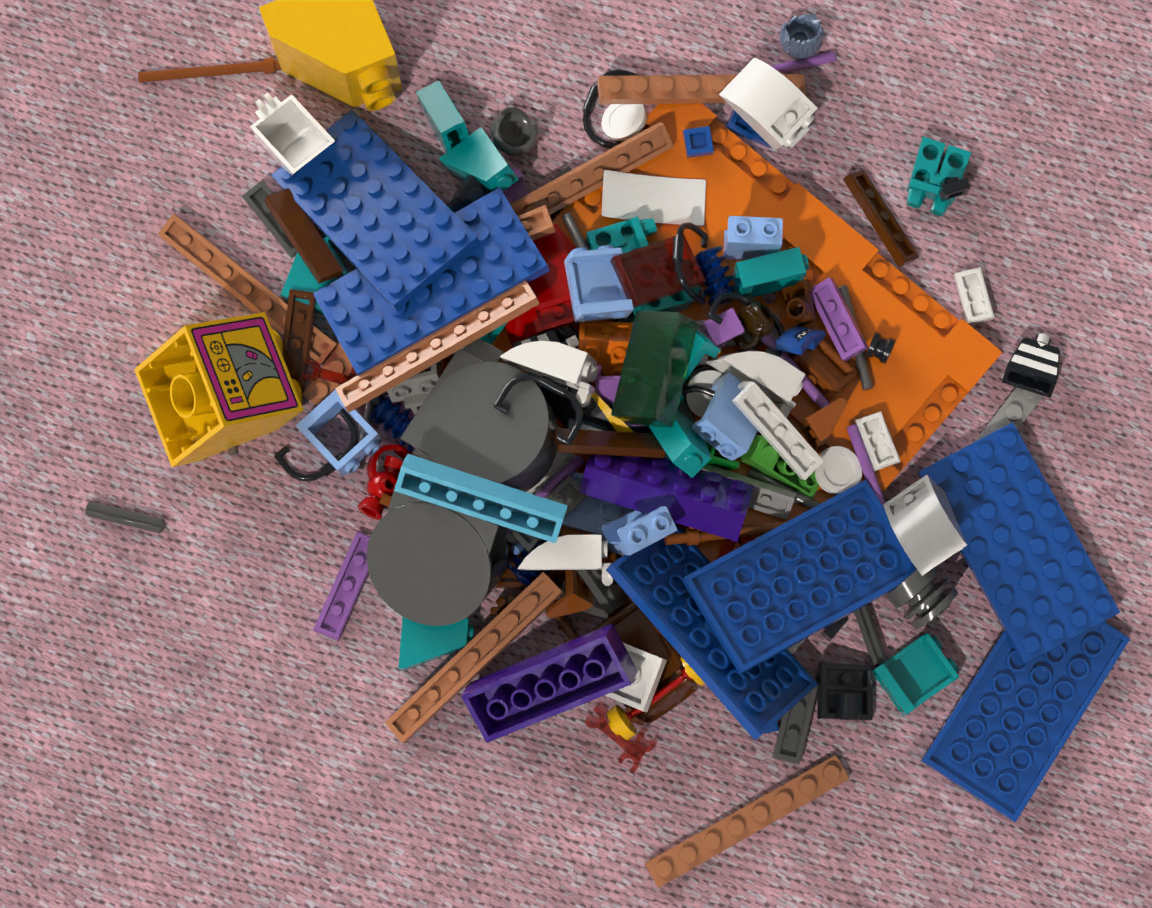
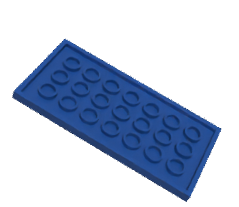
[271,110,480,311]
[313,187,550,376]
[917,422,1120,664]
[682,480,916,675]
[606,522,818,740]
[921,622,1130,823]

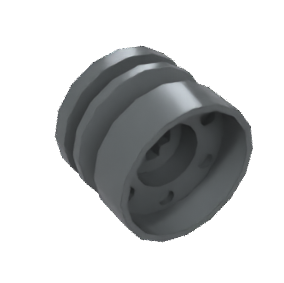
[885,567,958,630]

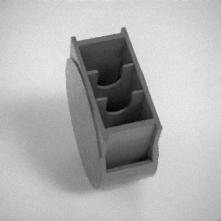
[400,348,558,492]
[367,484,508,626]

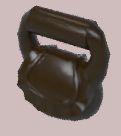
[733,302,775,351]

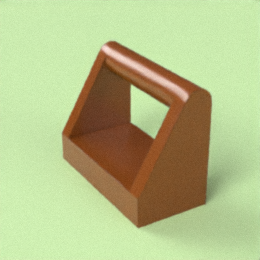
[793,338,859,402]
[800,398,847,451]
[546,570,594,618]

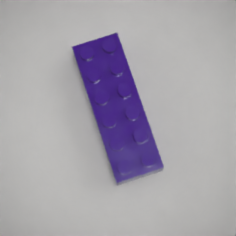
[579,454,754,542]
[461,623,638,743]

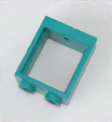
[732,247,809,298]

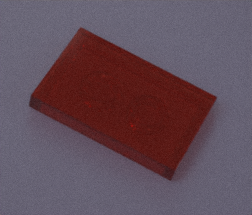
[610,233,706,308]

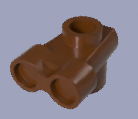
[781,279,816,326]

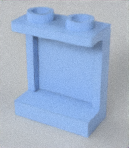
[723,216,783,260]
[564,245,634,323]
[692,372,758,461]
[598,506,677,556]

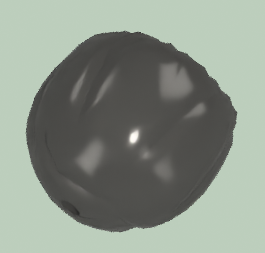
[490,107,539,156]

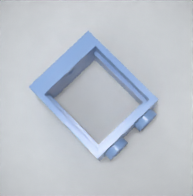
[296,389,383,477]

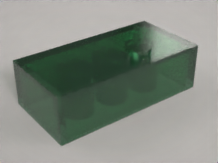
[611,311,698,428]

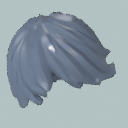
[780,14,825,59]

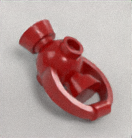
[357,444,414,520]

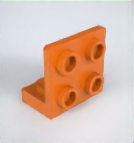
[579,321,635,385]

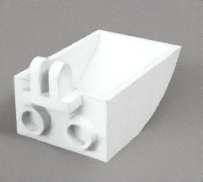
[719,58,818,150]
[250,92,335,175]
[500,341,598,407]
[706,351,805,418]
[517,535,613,586]

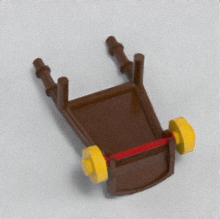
[554,551,705,740]

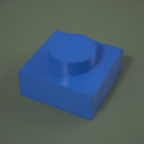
[683,126,714,158]

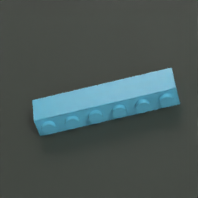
[394,454,568,543]

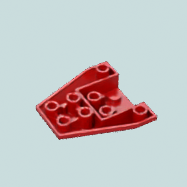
[505,224,600,347]

